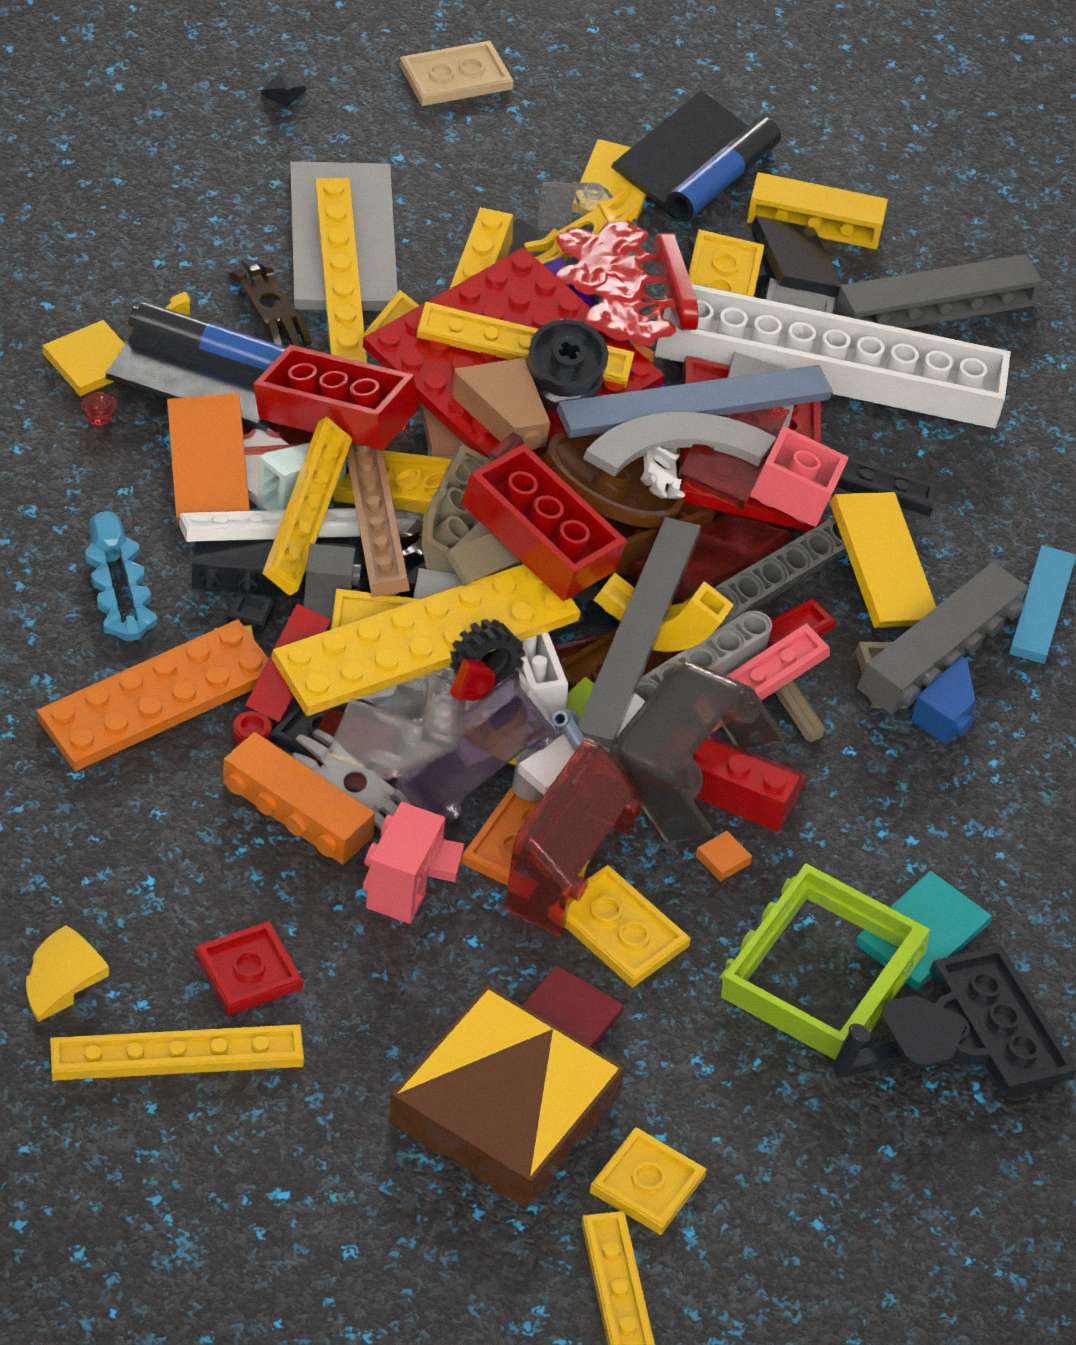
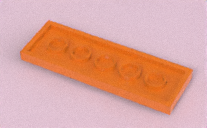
[37,619,269,772]

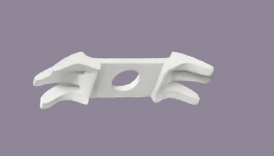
[640,447,685,499]

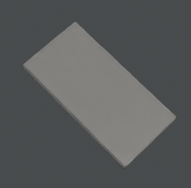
[290,161,398,311]

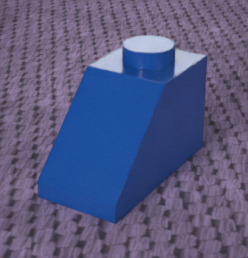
[911,656,975,745]

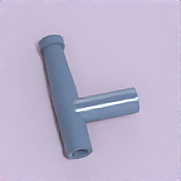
[552,709,592,758]

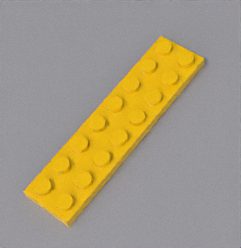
[272,564,581,716]

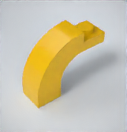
[593,572,734,652]

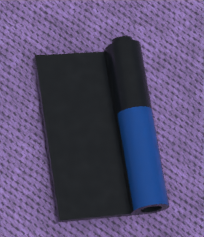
[611,90,781,221]
[105,301,286,431]

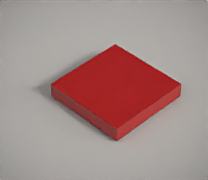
[195,921,303,1016]

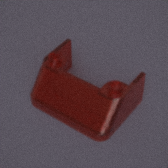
[505,738,643,937]

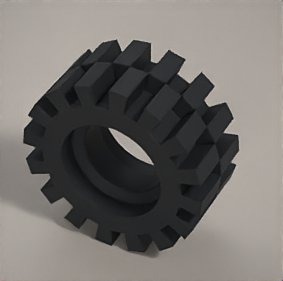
[450,619,525,693]

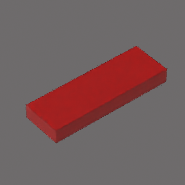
[245,604,332,723]

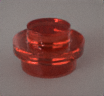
[81,392,117,425]

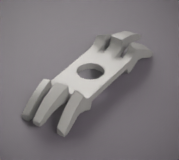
[292,729,416,831]

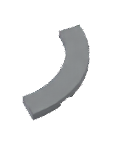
[583,412,777,477]

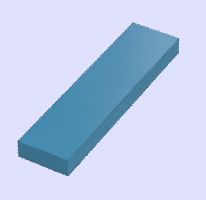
[1009,545,1076,664]

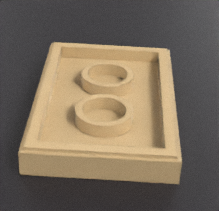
[400,41,513,106]

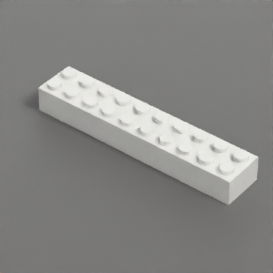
[655,284,1011,429]

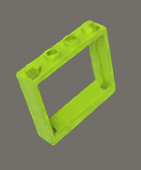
[719,863,931,1060]

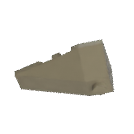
[422,444,491,574]
[445,521,523,586]

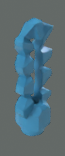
[85,511,157,641]

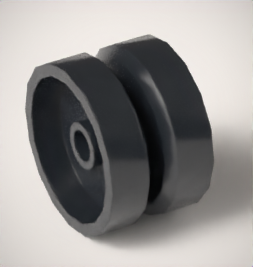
[526,318,609,412]

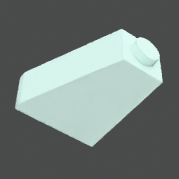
[257,443,347,511]

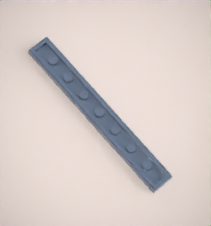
[556,365,833,438]

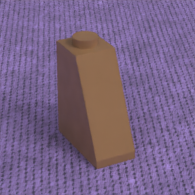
[451,358,550,451]

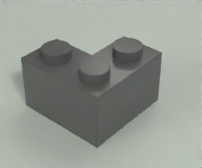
[304,544,361,631]

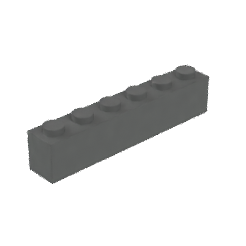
[835,254,1042,329]
[857,561,1028,715]

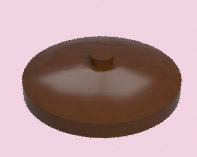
[543,431,684,528]

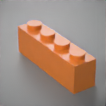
[223,731,375,865]

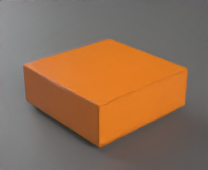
[696,831,752,882]

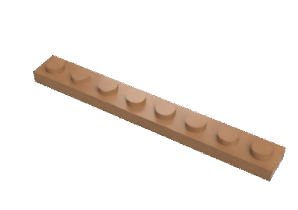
[347,442,410,598]

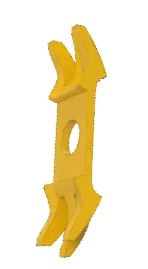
[524,183,643,264]

